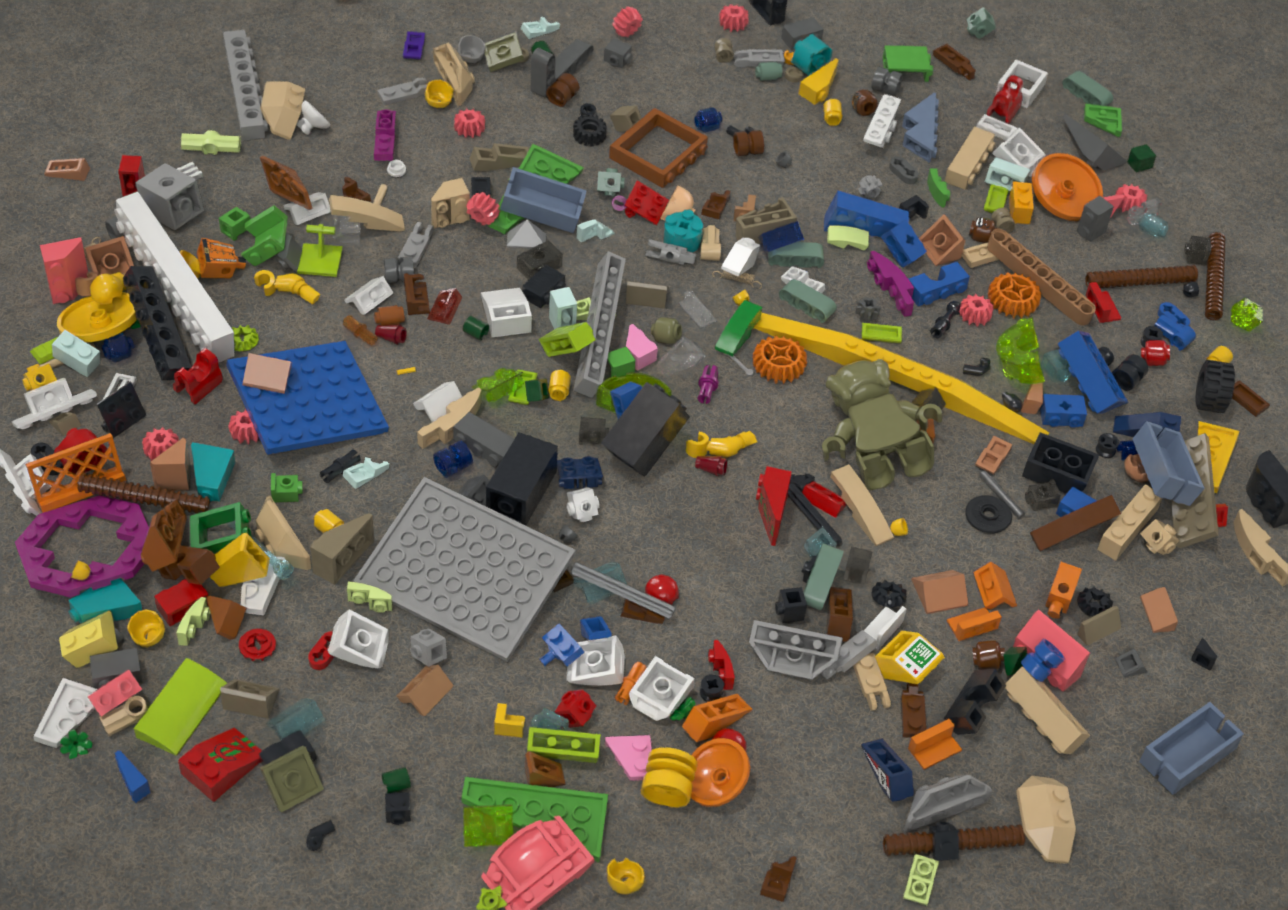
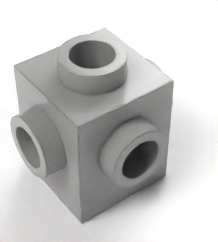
[410,628,447,666]

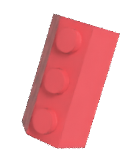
[40,237,88,304]
[1013,610,1090,691]

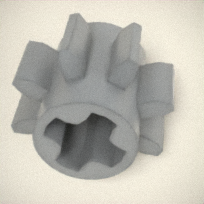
[858,175,882,199]

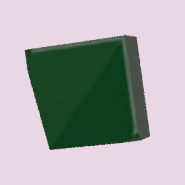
[525,378,549,402]
[1003,647,1027,676]

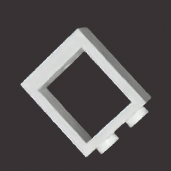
[995,60,1048,108]

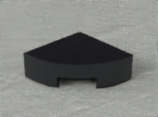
[790,474,815,492]

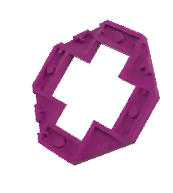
[15,496,149,597]

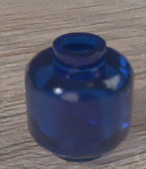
[694,107,723,132]
[101,333,135,363]

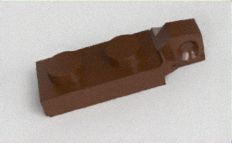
[933,44,976,81]
[901,683,926,738]

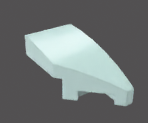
[521,16,560,39]
[577,219,615,242]
[343,457,389,489]

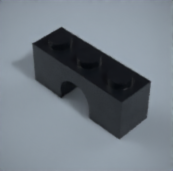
[944,669,1006,735]

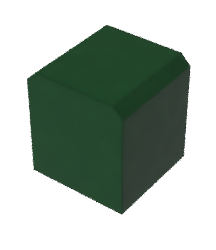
[1127,144,1157,172]

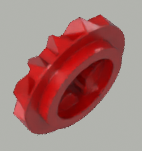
[239,629,276,662]

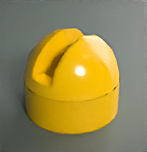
[732,290,750,306]
[890,518,908,536]
[71,560,90,580]

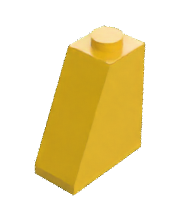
[210,533,270,587]

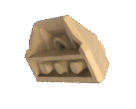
[433,43,474,106]
[260,82,305,139]
[255,496,311,570]
[1016,776,1076,863]

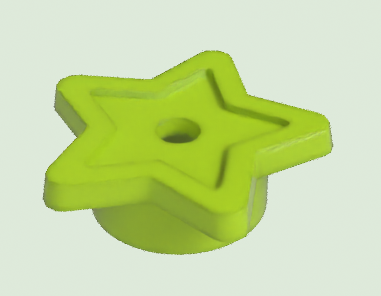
[476,886,507,910]

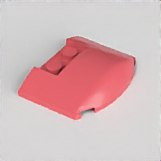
[481,816,595,910]

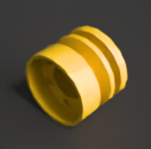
[641,748,697,807]

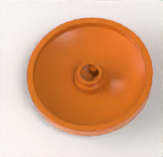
[1032,153,1103,221]

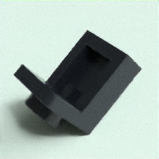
[929,821,959,861]

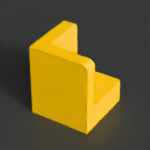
[494,703,525,738]

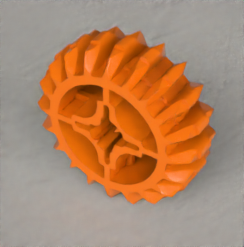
[988,272,1041,319]
[752,335,807,384]

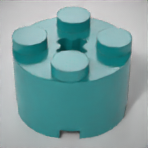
[791,34,833,76]
[663,209,703,253]

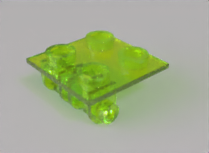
[472,368,524,402]
[463,804,513,847]

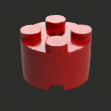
[54,428,107,474]

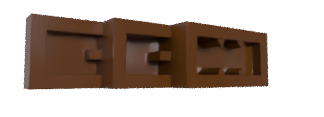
[1030,495,1121,551]

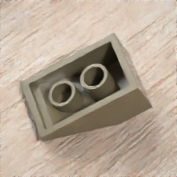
[310,513,374,585]

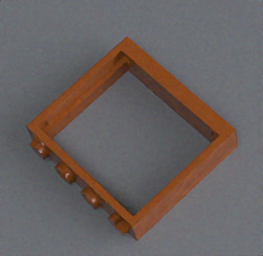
[609,108,708,188]

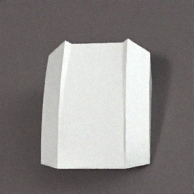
[993,127,1045,177]
[327,609,389,668]
[567,635,625,685]
[629,656,695,721]

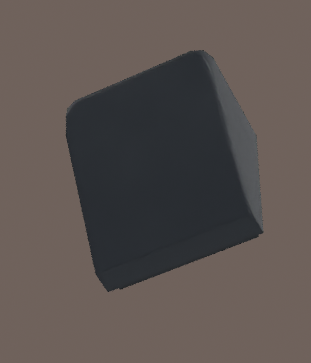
[1191,638,1218,671]

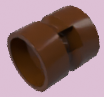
[546,73,580,107]
[733,130,764,156]

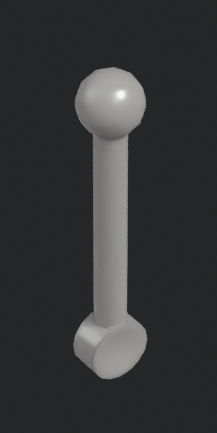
[724,353,754,376]

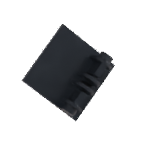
[97,381,147,438]

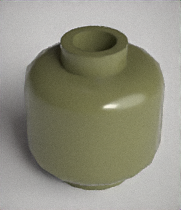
[651,317,682,344]

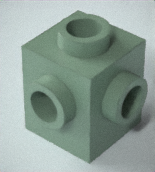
[966,7,996,38]
[597,168,625,196]

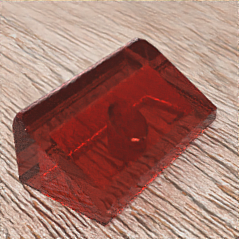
[427,288,462,325]

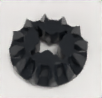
[871,580,907,607]
[1077,586,1113,617]

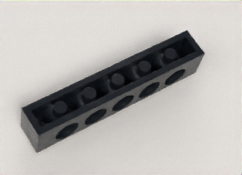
[123,266,192,380]

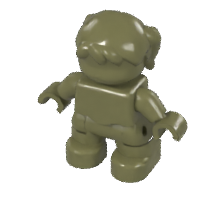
[822,359,942,491]

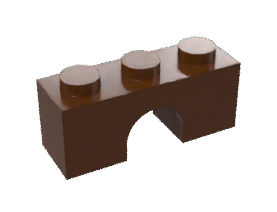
[157,545,220,585]

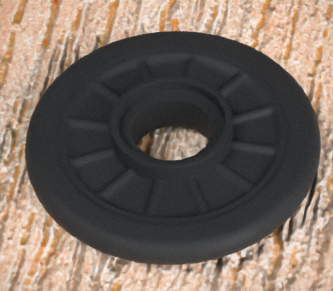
[965,495,1012,533]

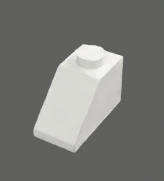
[721,238,760,277]

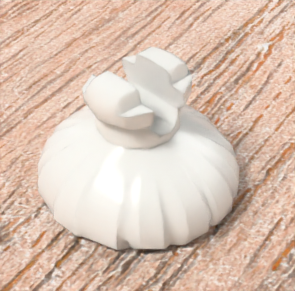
[296,100,330,135]

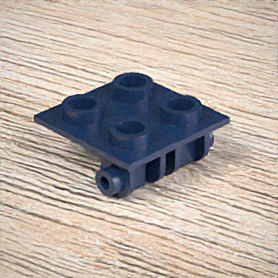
[557,456,603,489]

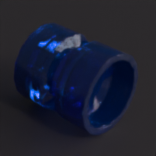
[433,440,473,478]

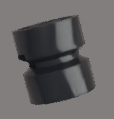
[1112,354,1148,391]

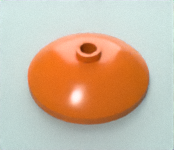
[691,738,750,807]

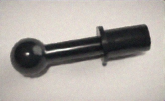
[930,301,961,339]

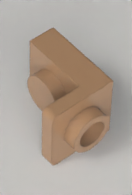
[734,195,756,221]

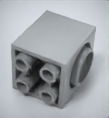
[135,163,204,230]

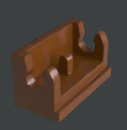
[404,273,430,315]

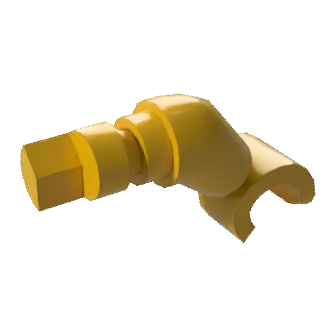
[254,270,321,305]
[686,431,757,458]

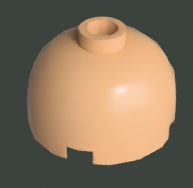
[660,185,696,221]

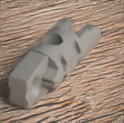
[646,239,696,265]

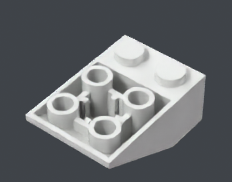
[481,288,532,337]

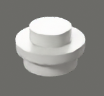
[387,160,406,177]

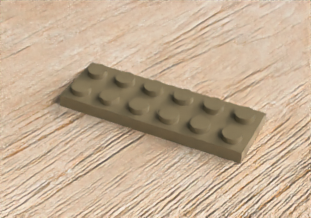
[1171,433,1219,548]

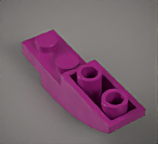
[374,109,396,161]
[867,251,914,317]

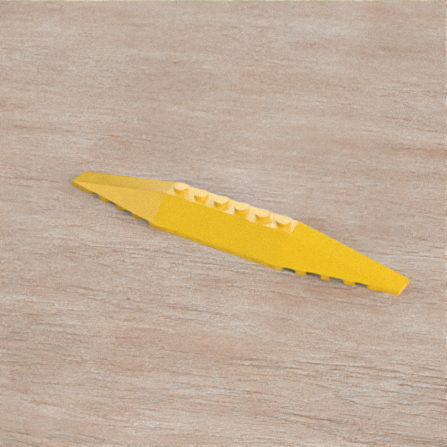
[753,313,1050,444]

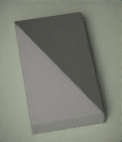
[507,219,546,249]

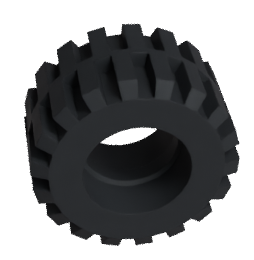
[1195,360,1235,413]

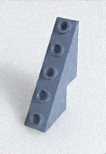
[902,92,939,163]

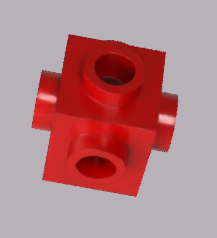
[554,690,597,728]

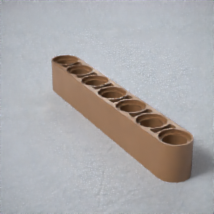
[987,229,1096,325]

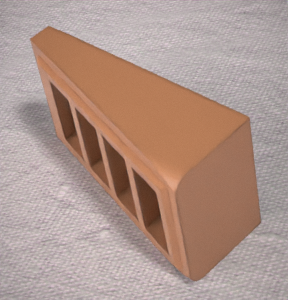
[44,158,90,181]
[1021,372,1043,414]

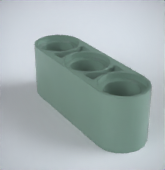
[1062,71,1113,106]
[768,241,824,268]
[779,279,837,323]
[803,543,844,611]

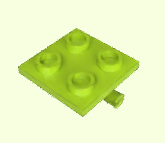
[297,224,343,277]

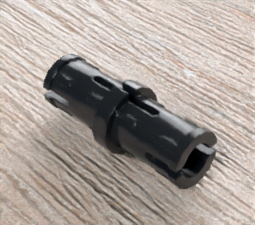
[320,450,361,483]

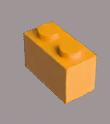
[1009,182,1034,224]

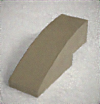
[469,143,529,171]

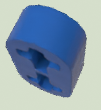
[1157,302,1190,327]

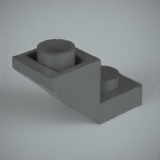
[276,233,303,272]

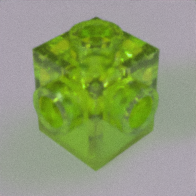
[1231,298,1263,331]

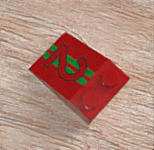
[756,466,792,546]
[178,727,262,802]

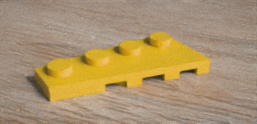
[1198,421,1239,493]

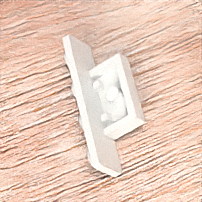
[863,95,901,148]
[12,378,97,429]
[0,449,52,516]

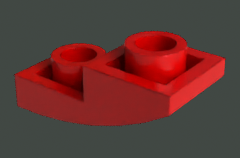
[708,640,735,690]

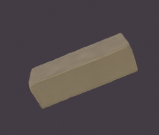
[1077,606,1121,646]

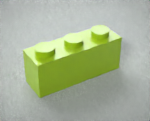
[539,322,596,357]
[527,727,600,763]

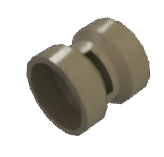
[714,38,734,62]
[991,208,1016,233]

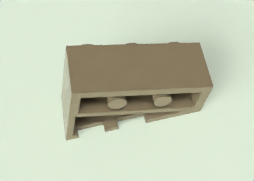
[736,197,797,244]

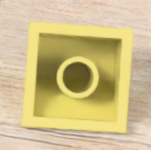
[59,611,118,668]

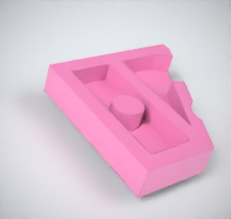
[605,735,652,781]

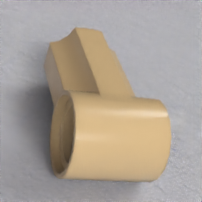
[700,225,721,261]
[99,696,148,736]

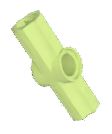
[181,130,241,155]

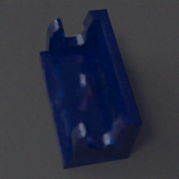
[758,221,804,252]

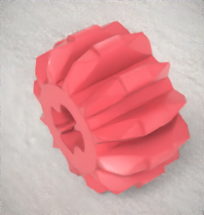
[719,4,749,32]
[612,6,643,37]
[454,108,485,138]
[1116,184,1147,215]
[466,192,500,226]
[959,294,993,327]
[228,408,259,445]
[142,427,179,461]

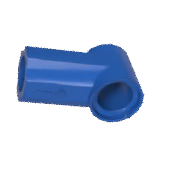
[1154,315,1196,351]

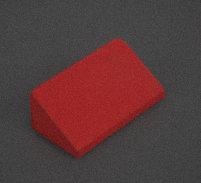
[802,481,847,518]

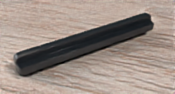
[788,483,842,547]

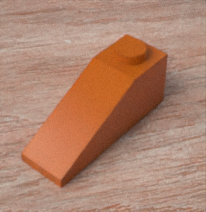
[682,694,752,742]

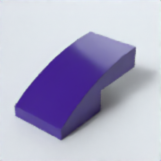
[403,31,425,59]

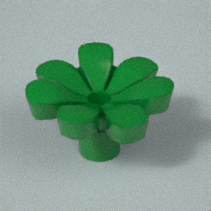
[669,697,696,721]
[60,729,93,759]

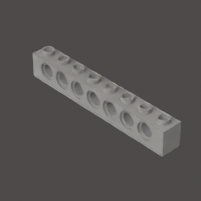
[223,30,268,140]
[573,251,626,397]

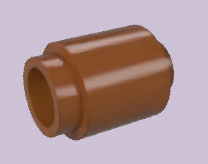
[374,305,405,326]

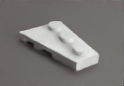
[34,678,97,748]

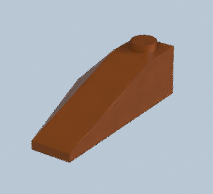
[260,156,313,210]
[141,500,187,572]

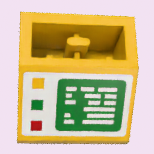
[875,631,945,684]

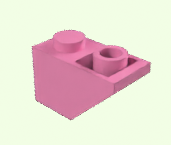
[626,324,658,371]

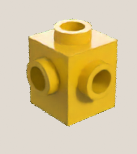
[22,364,57,391]

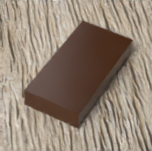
[1232,380,1270,417]

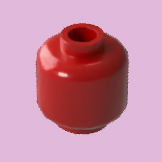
[1141,340,1170,366]

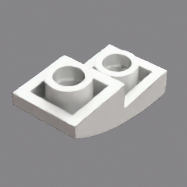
[781,266,825,293]

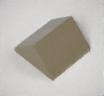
[626,281,668,309]
[220,679,279,719]

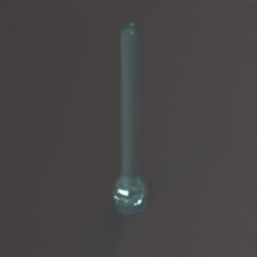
[227,521,294,580]

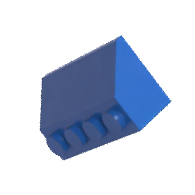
[1058,331,1128,414]

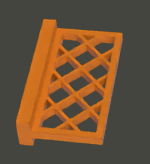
[25,433,127,513]

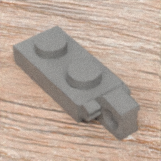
[821,630,878,679]

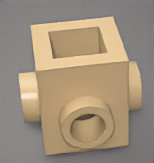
[1140,519,1180,555]

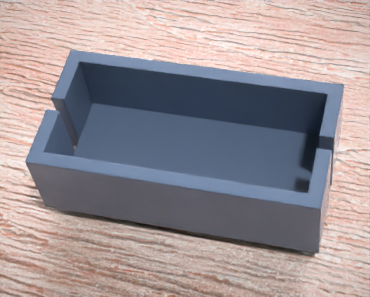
[500,167,586,233]
[1133,421,1204,506]
[1139,702,1244,795]

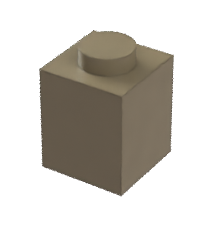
[610,106,642,132]

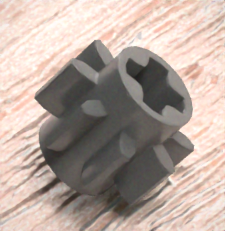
[855,298,881,322]

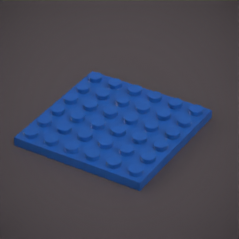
[226,341,389,455]

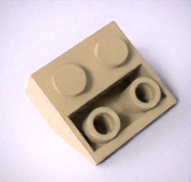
[431,178,470,228]

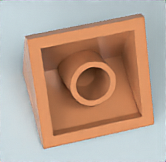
[919,214,965,266]
[84,236,134,276]
[242,353,293,394]
[150,438,190,491]
[911,570,968,614]

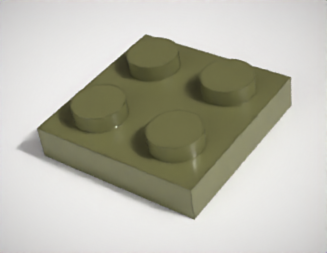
[484,32,524,72]
[260,746,324,813]

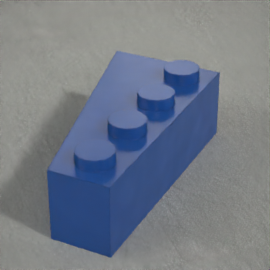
[824,191,909,237]

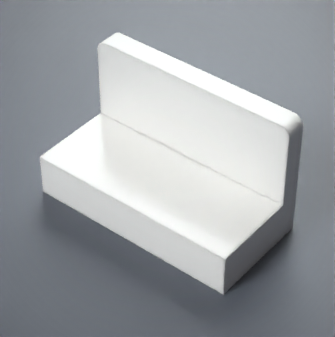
[284,192,331,225]
[344,276,393,315]
[413,381,462,423]
[864,606,907,650]

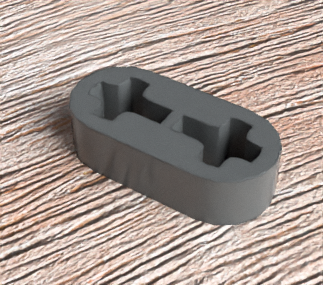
[889,156,918,184]

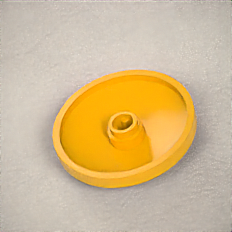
[57,292,137,343]

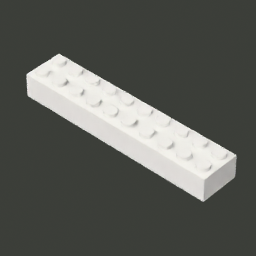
[115,192,234,363]

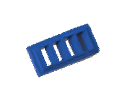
[580,616,612,640]
[115,750,150,803]

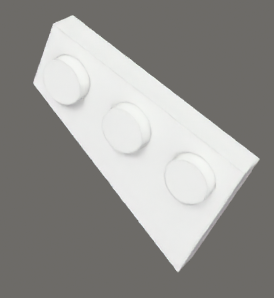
[241,555,287,615]

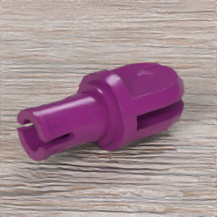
[698,365,719,404]

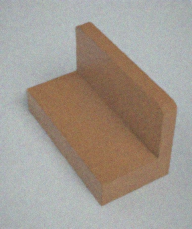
[397,665,453,716]

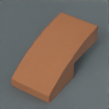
[975,436,1013,475]

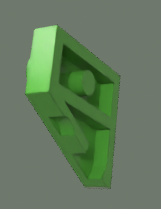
[1084,104,1122,137]

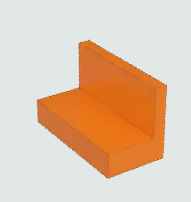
[973,562,1017,610]
[947,607,1002,641]
[908,719,962,770]

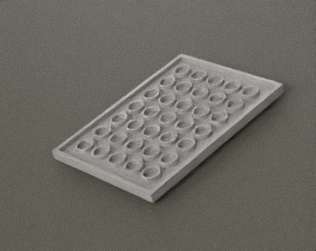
[353,477,576,662]

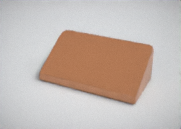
[1140,587,1178,633]

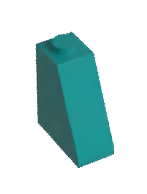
[191,442,236,502]
[68,578,143,624]

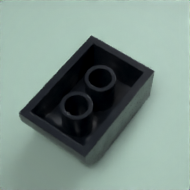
[1022,432,1099,493]
[1246,450,1288,528]

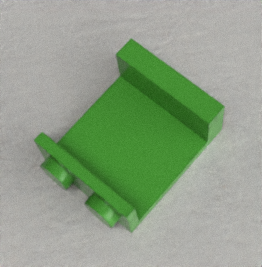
[882,45,933,82]
[241,205,288,266]

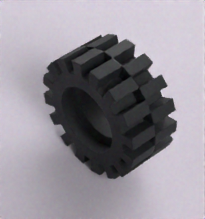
[573,114,607,147]

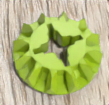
[231,325,259,351]

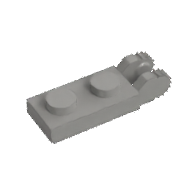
[734,49,784,67]
[377,77,427,105]
[398,222,434,267]

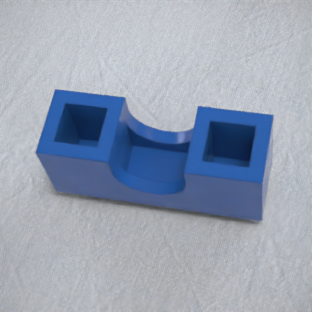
[909,262,970,306]

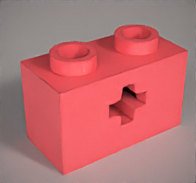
[87,670,142,716]

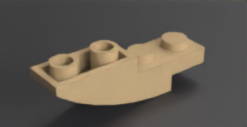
[417,388,482,449]
[1234,509,1288,587]

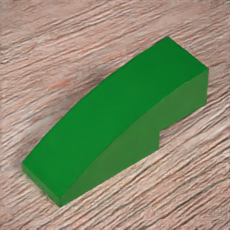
[715,300,762,357]

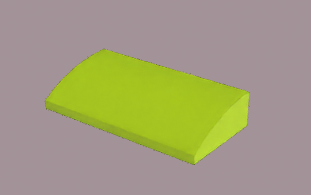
[134,658,227,756]

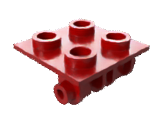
[624,180,669,226]

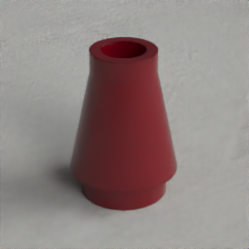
[375,325,407,345]
[695,456,728,477]

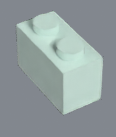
[985,158,1030,191]
[549,287,577,329]
[52,330,100,377]

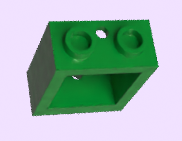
[190,502,252,555]

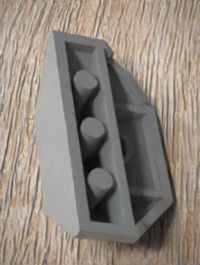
[749,620,843,680]
[904,774,992,833]

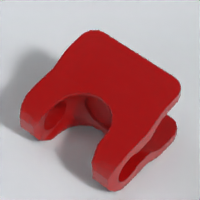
[986,75,1023,124]
[173,348,223,405]

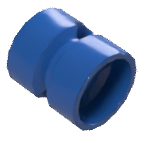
[1021,639,1065,682]

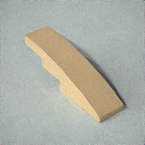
[329,195,405,231]
[831,464,894,546]

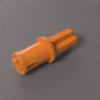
[615,662,646,705]

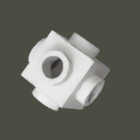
[567,488,600,522]

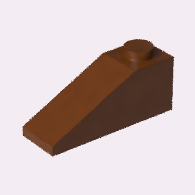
[826,587,853,642]

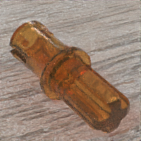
[343,315,378,346]

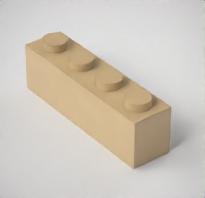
[945,127,996,190]
[1097,484,1162,561]
[1005,667,1090,754]

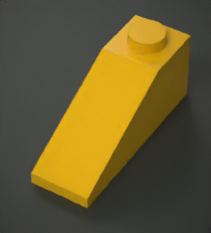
[799,59,839,105]

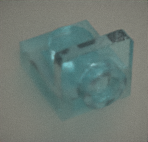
[530,707,569,731]

